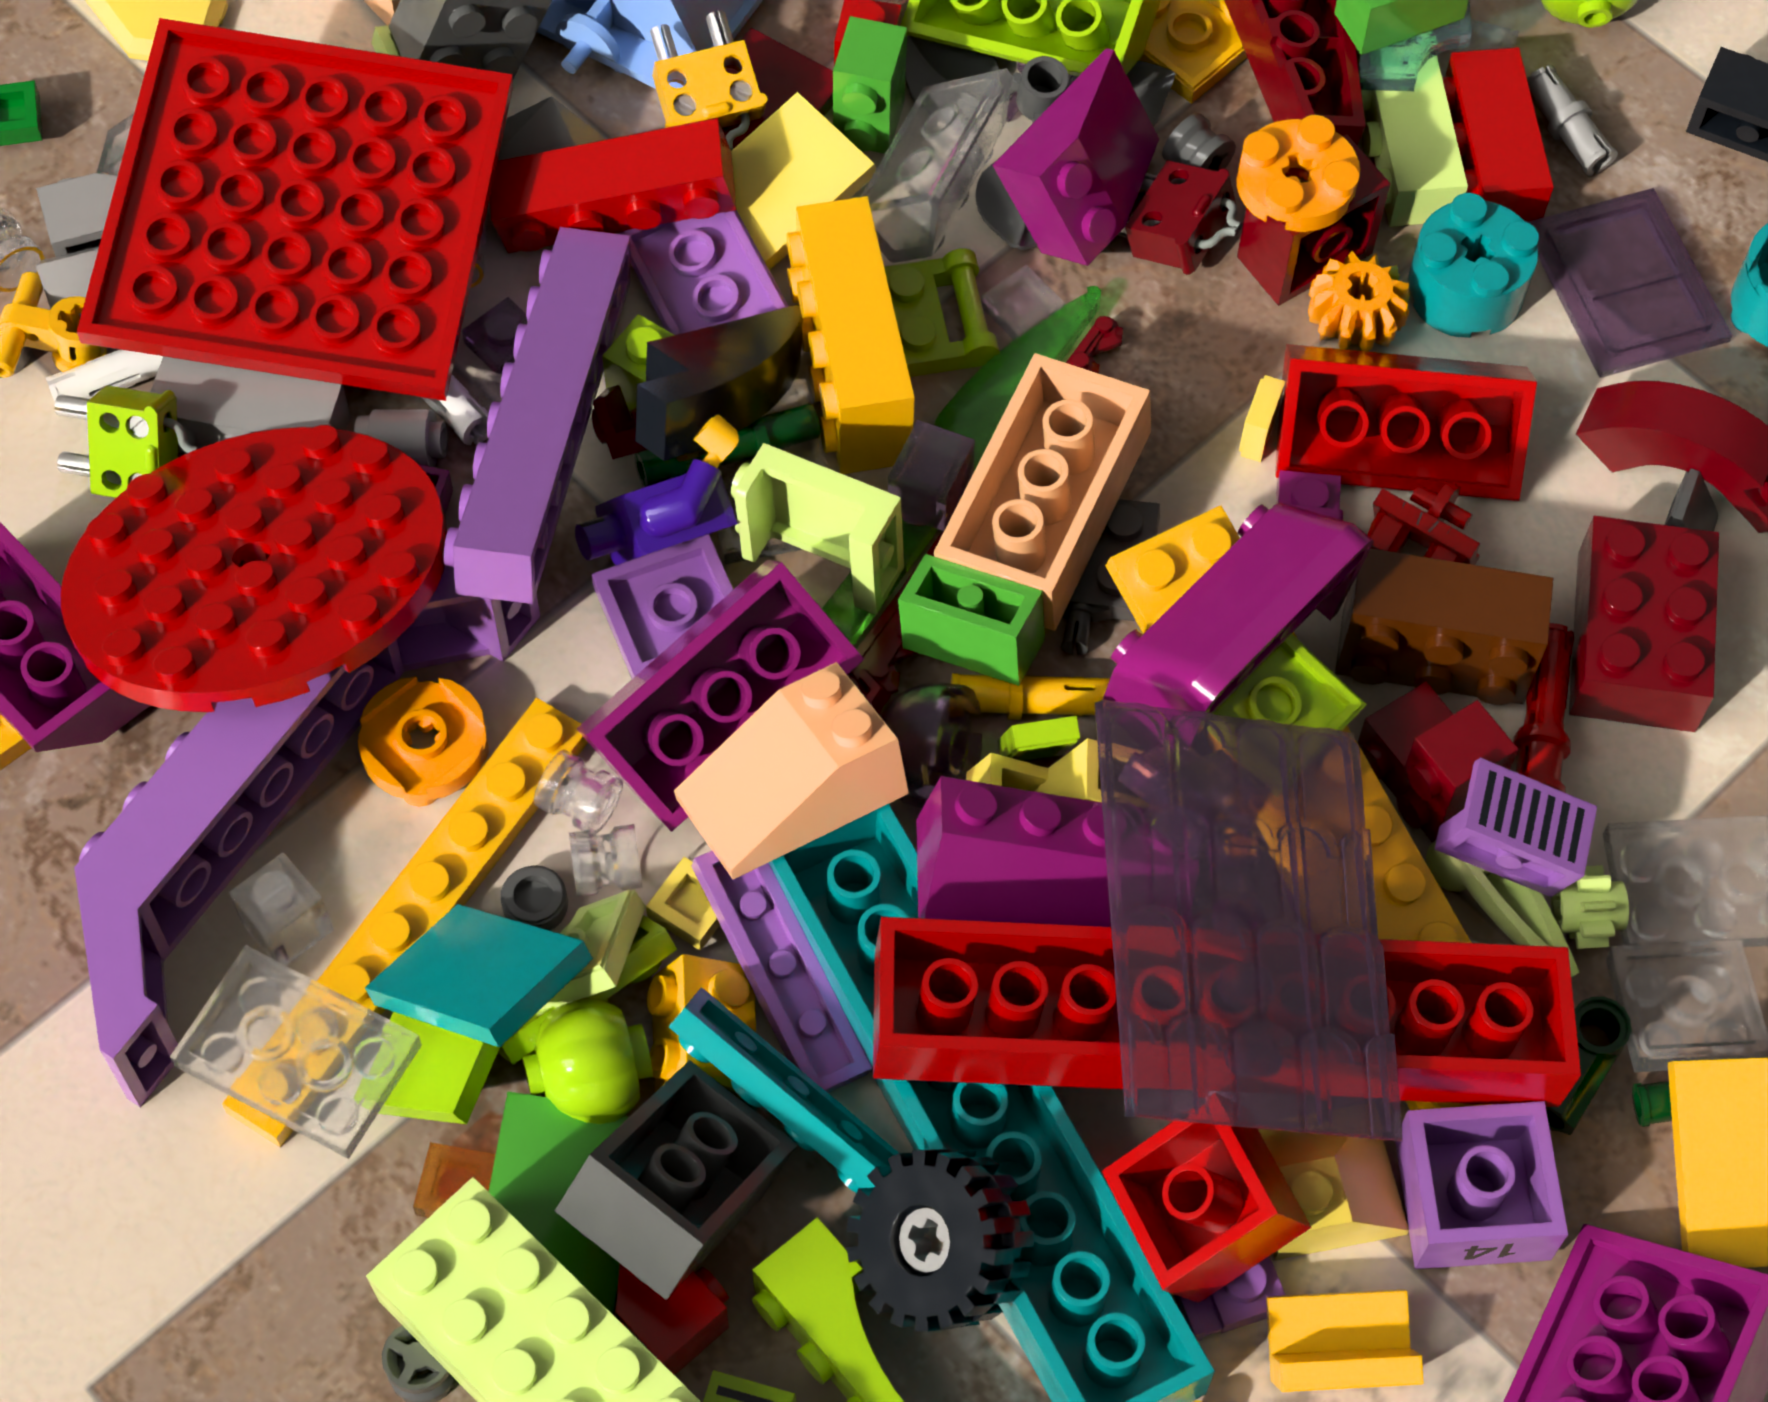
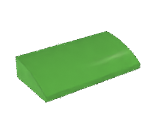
[489,1092,629,1315]

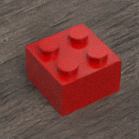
[1102,1094,1312,1303]

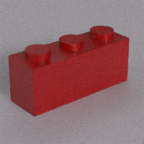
[1442,47,1554,223]

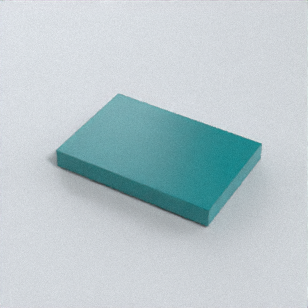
[365,904,593,1047]

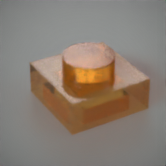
[413,1142,496,1218]

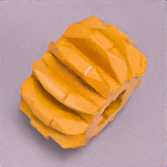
[1308,251,1410,352]

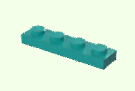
[669,987,899,1193]

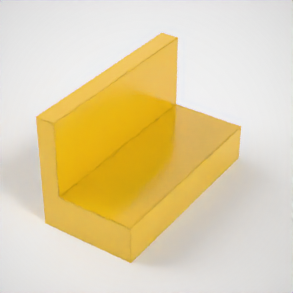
[1266,1289,1424,1392]

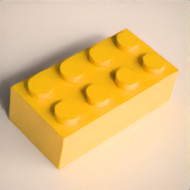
[786,196,915,474]

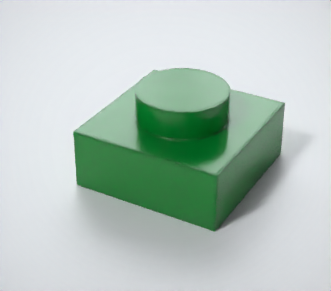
[0,80,43,146]

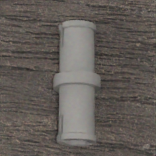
[1527,65,1618,176]

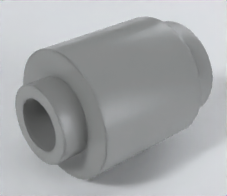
[354,409,448,467]

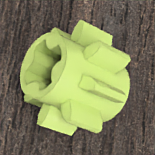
[1551,865,1629,949]

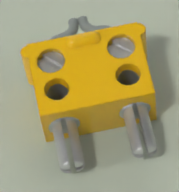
[650,10,768,150]

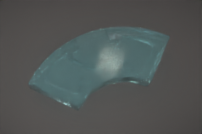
[1358,0,1472,91]

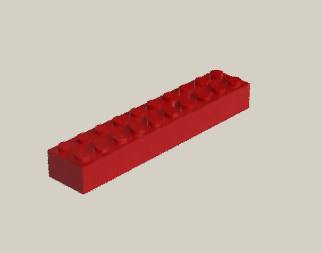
[873,917,1581,1107]

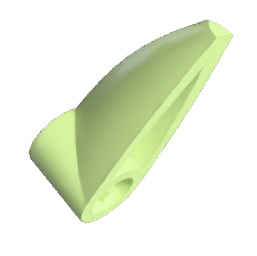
[1426,839,1579,978]

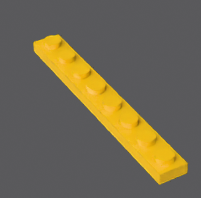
[222,697,588,1148]

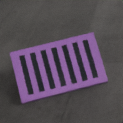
[1435,757,1597,897]

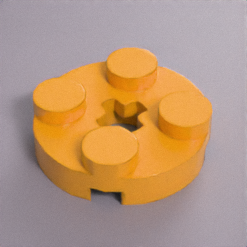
[1236,115,1360,232]
[358,677,489,807]

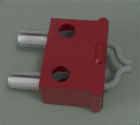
[1118,160,1242,275]

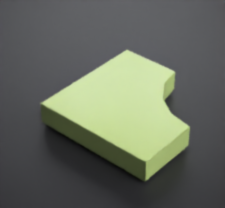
[539,889,646,1011]

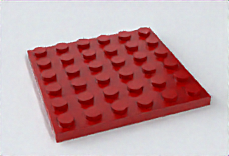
[77,18,513,401]

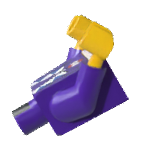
[575,415,739,565]

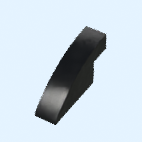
[635,305,803,461]

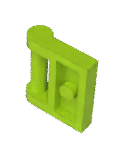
[884,248,1000,377]

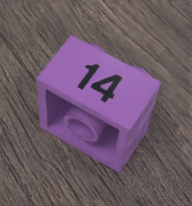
[1395,1101,1568,1269]

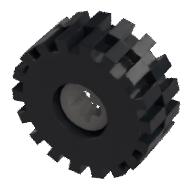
[846,1149,1034,1332]

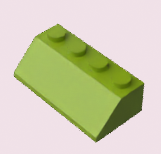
[900,0,1160,77]

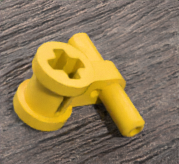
[0,272,107,378]

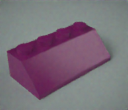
[0,522,150,752]
[576,560,864,832]
[916,776,1197,930]

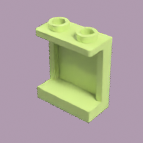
[731,443,904,615]

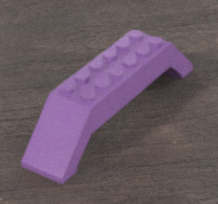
[74,556,540,1107]

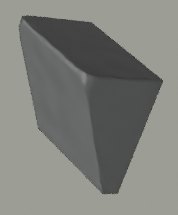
[1664,469,1718,532]

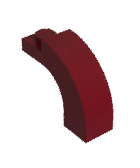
[1576,380,1768,533]

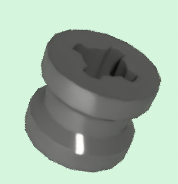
[1162,113,1236,172]
[382,1325,456,1402]

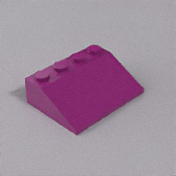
[1503,1224,1768,1402]

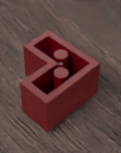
[1357,681,1518,843]

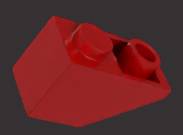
[616,1264,729,1376]

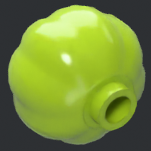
[523,997,653,1124]

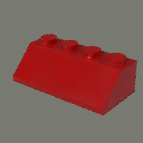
[1275,344,1537,501]

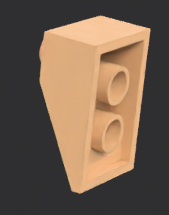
[674,662,909,880]

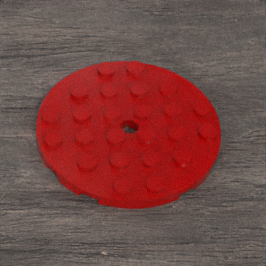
[61,425,448,712]

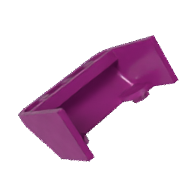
[1098,502,1374,763]

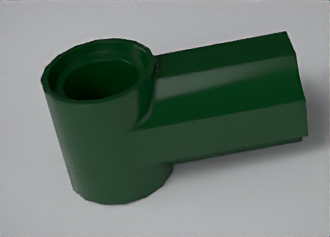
[1546,996,1632,1135]

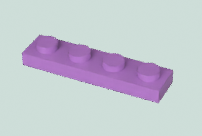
[691,851,872,1093]

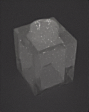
[229,852,334,970]

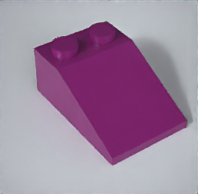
[992,48,1159,266]

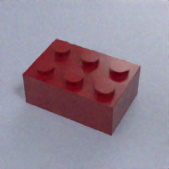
[1569,516,1719,732]

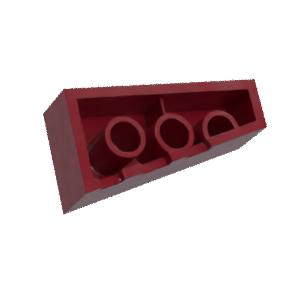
[1224,0,1366,145]

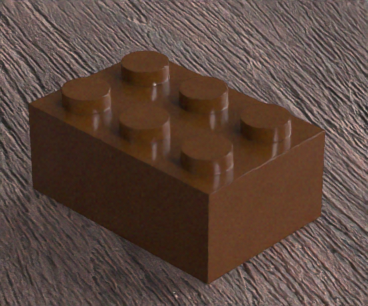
[1335,549,1554,705]

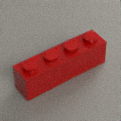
[490,118,737,254]

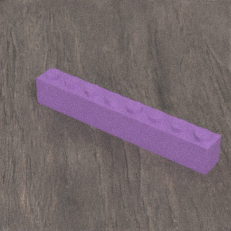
[444,227,630,604]

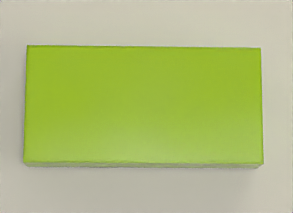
[997,715,1080,761]

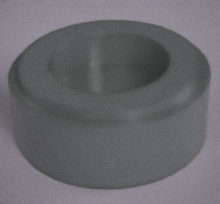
[501,865,568,931]

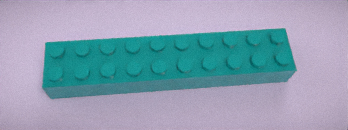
[769,804,1215,1402]

